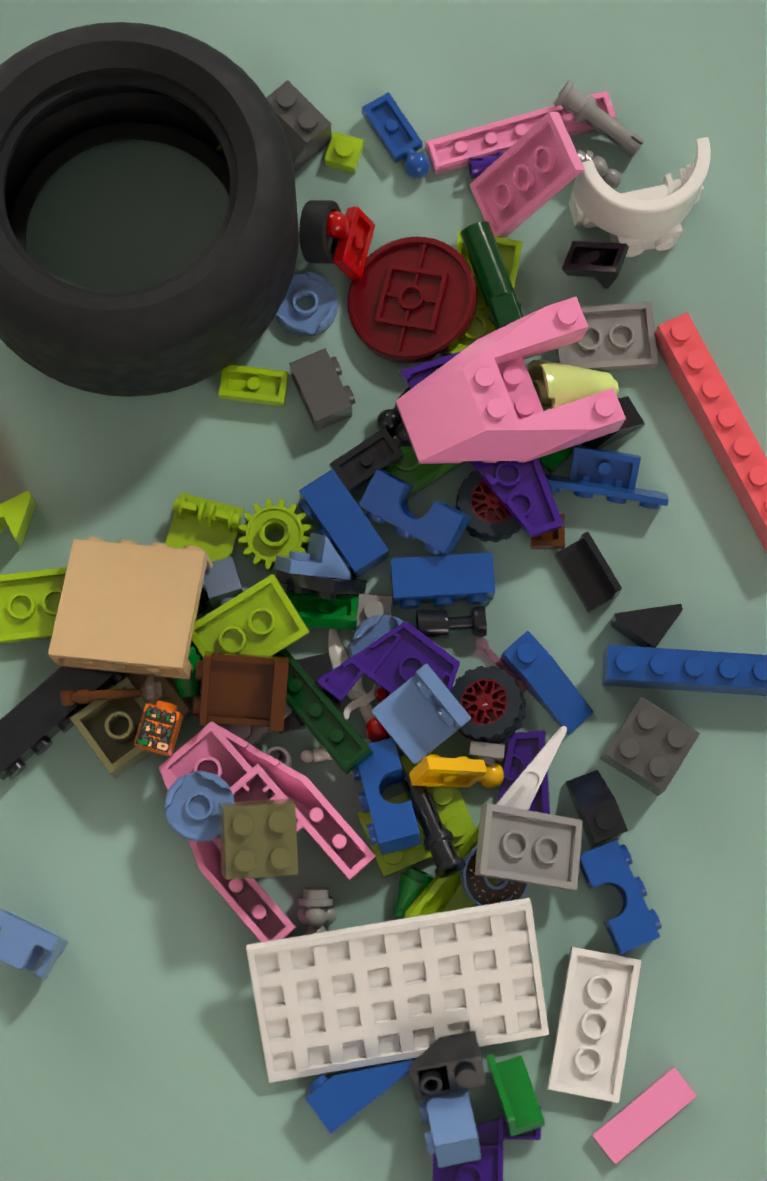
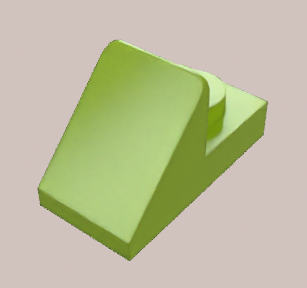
[0,490,37,547]

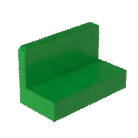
[486,1054,545,1137]

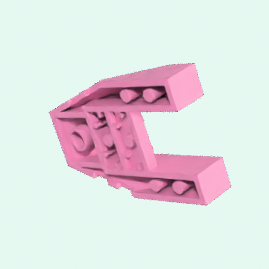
[395,297,626,464]
[158,721,376,942]

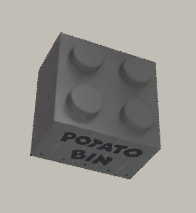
[600,696,700,796]

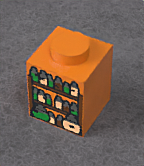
[134,700,183,758]

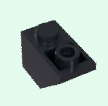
[409,1031,486,1099]

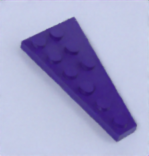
[399,351,564,538]

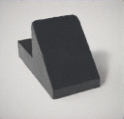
[562,241,629,289]

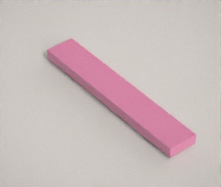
[425,91,617,175]

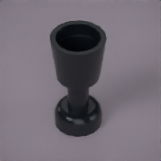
[416,606,487,641]

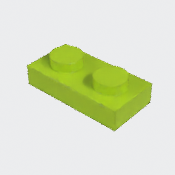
[218,364,289,407]

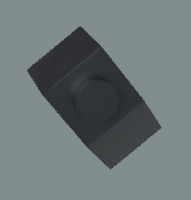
[565,770,628,846]

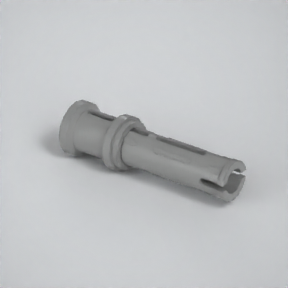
[552,80,644,157]

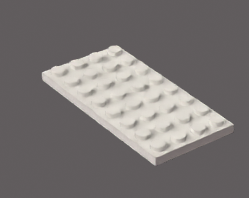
[246,898,549,1083]

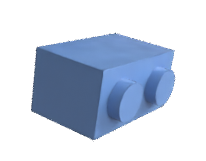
[418,1089,481,1168]

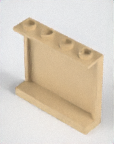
[48,537,213,679]

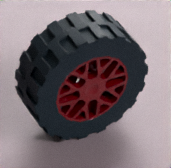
[456,470,521,543]
[451,666,526,744]

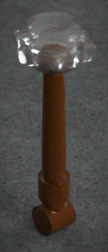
[60,674,163,706]

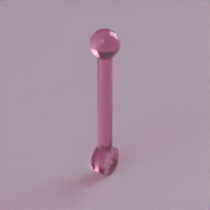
[475,638,528,693]

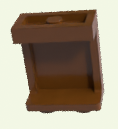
[193,651,289,732]

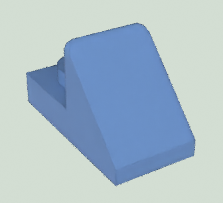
[274,532,351,580]

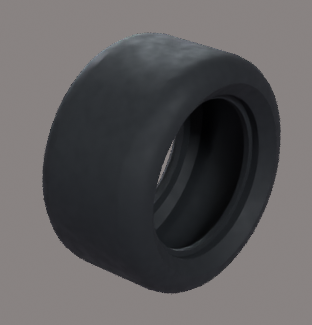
[0,22,299,397]

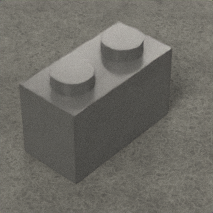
[289,348,356,431]

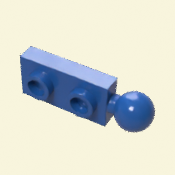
[362,92,430,179]

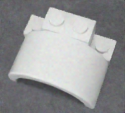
[569,137,711,257]

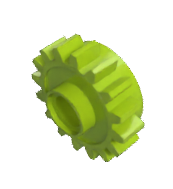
[238,498,312,573]

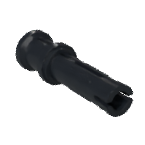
[401,775,466,878]

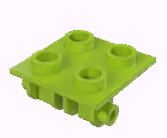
[165,492,245,562]

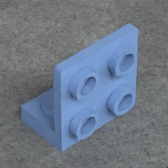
[372,663,471,764]

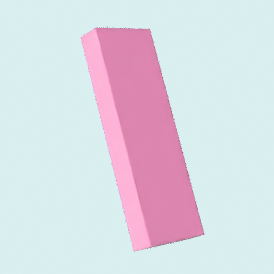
[591,1067,697,1165]

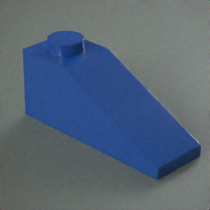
[500,631,594,735]
[305,1059,413,1134]

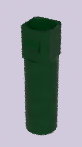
[460,221,523,330]

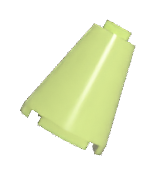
[527,360,619,411]

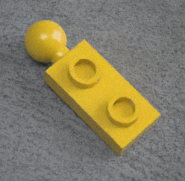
[409,754,504,789]

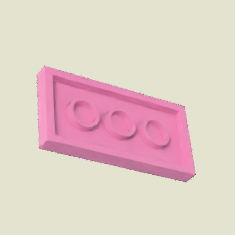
[469,112,585,238]

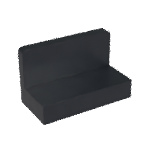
[555,531,622,613]

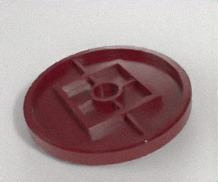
[347,236,478,363]

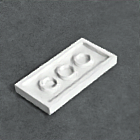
[547,947,642,1103]

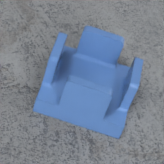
[0,909,68,979]

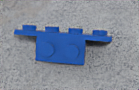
[544,445,669,509]

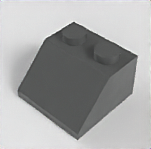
[266,80,332,173]

